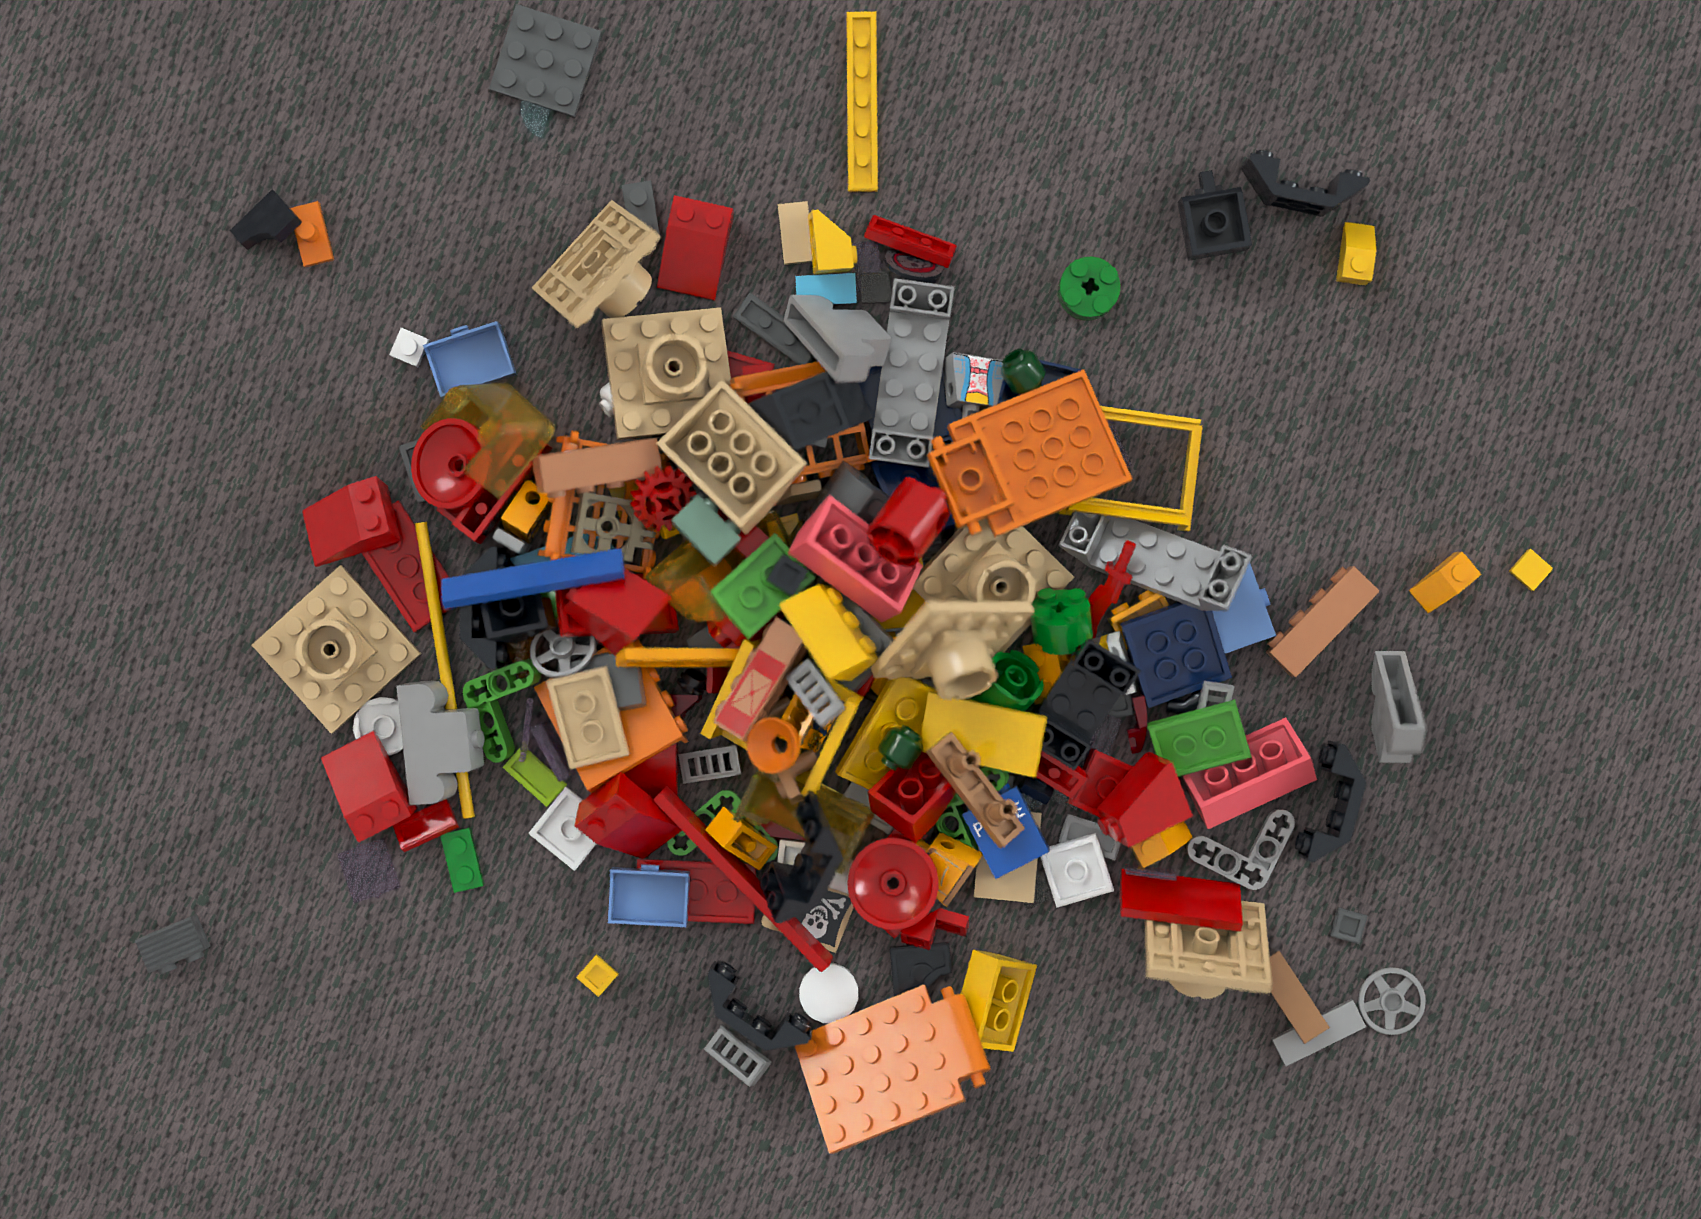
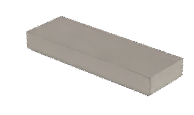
[1271,999,1366,1066]

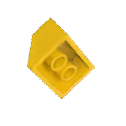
[779,584,879,681]
[960,950,1037,1052]

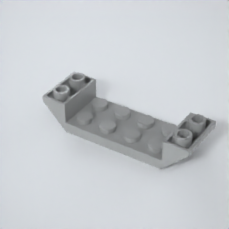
[869,278,954,467]
[1059,497,1252,611]

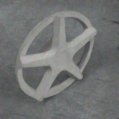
[530,619,597,678]
[1358,967,1426,1035]

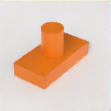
[291,201,334,267]

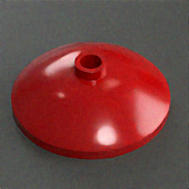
[411,418,491,509]
[847,838,939,930]

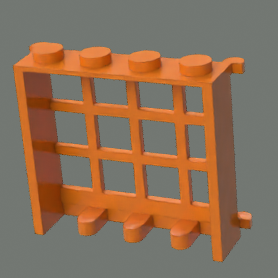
[729,361,878,484]
[538,431,671,580]

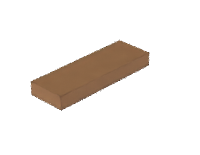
[1269,951,1330,1044]

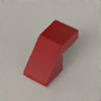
[901,908,969,950]

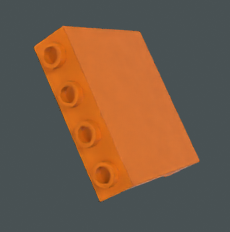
[534,639,689,793]

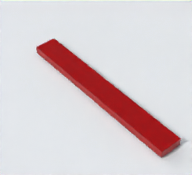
[653,785,833,972]

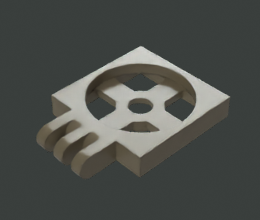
[571,492,656,562]

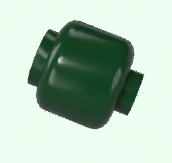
[1001,349,1046,394]
[878,724,923,771]

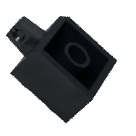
[1178,170,1252,261]

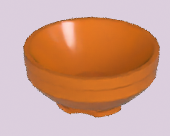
[747,717,800,774]

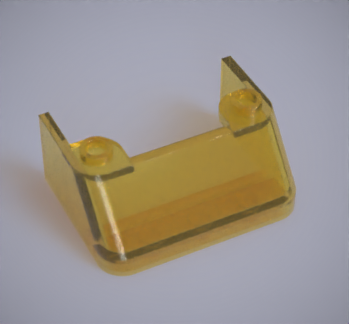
[420,382,555,498]
[646,510,792,622]
[733,770,875,875]

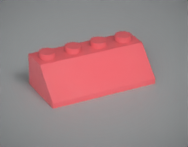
[788,495,923,623]
[1182,717,1317,829]

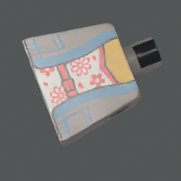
[943,352,1003,419]

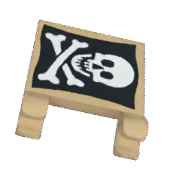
[761,888,854,953]

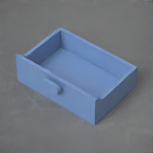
[423,321,517,399]
[1212,563,1276,653]
[608,864,690,927]

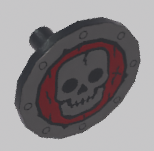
[884,248,944,284]

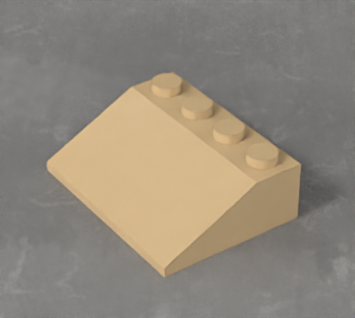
[656,380,807,535]

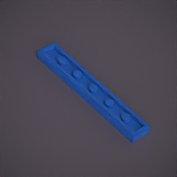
[442,548,625,609]

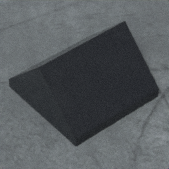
[479,593,548,644]

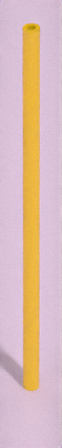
[415,522,475,819]

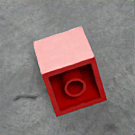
[562,568,672,656]
[1097,752,1193,847]

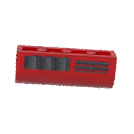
[436,414,553,544]

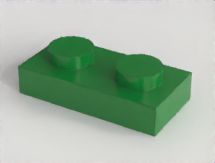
[440,827,484,893]

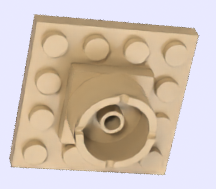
[532,200,661,328]
[601,308,731,440]
[913,519,1074,653]
[252,565,421,734]
[871,601,1034,700]
[1144,901,1272,999]

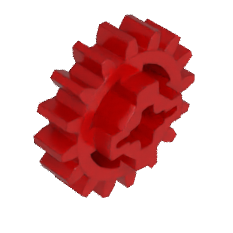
[630,465,697,532]

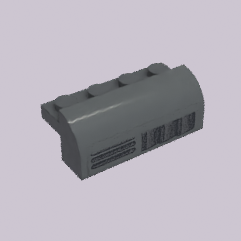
[784,461,890,588]

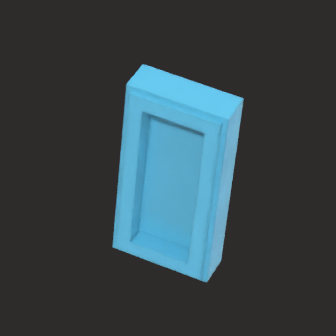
[795,273,857,304]

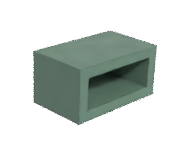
[671,495,741,567]

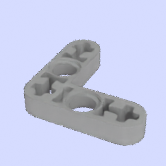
[1186,809,1295,890]

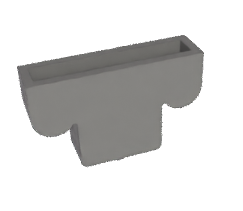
[783,295,892,382]
[1371,651,1426,763]
[397,681,485,805]

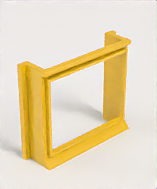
[1059,406,1202,532]
[700,638,863,796]

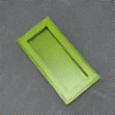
[503,745,568,807]

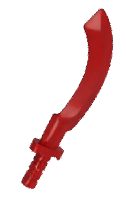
[1078,540,1136,648]

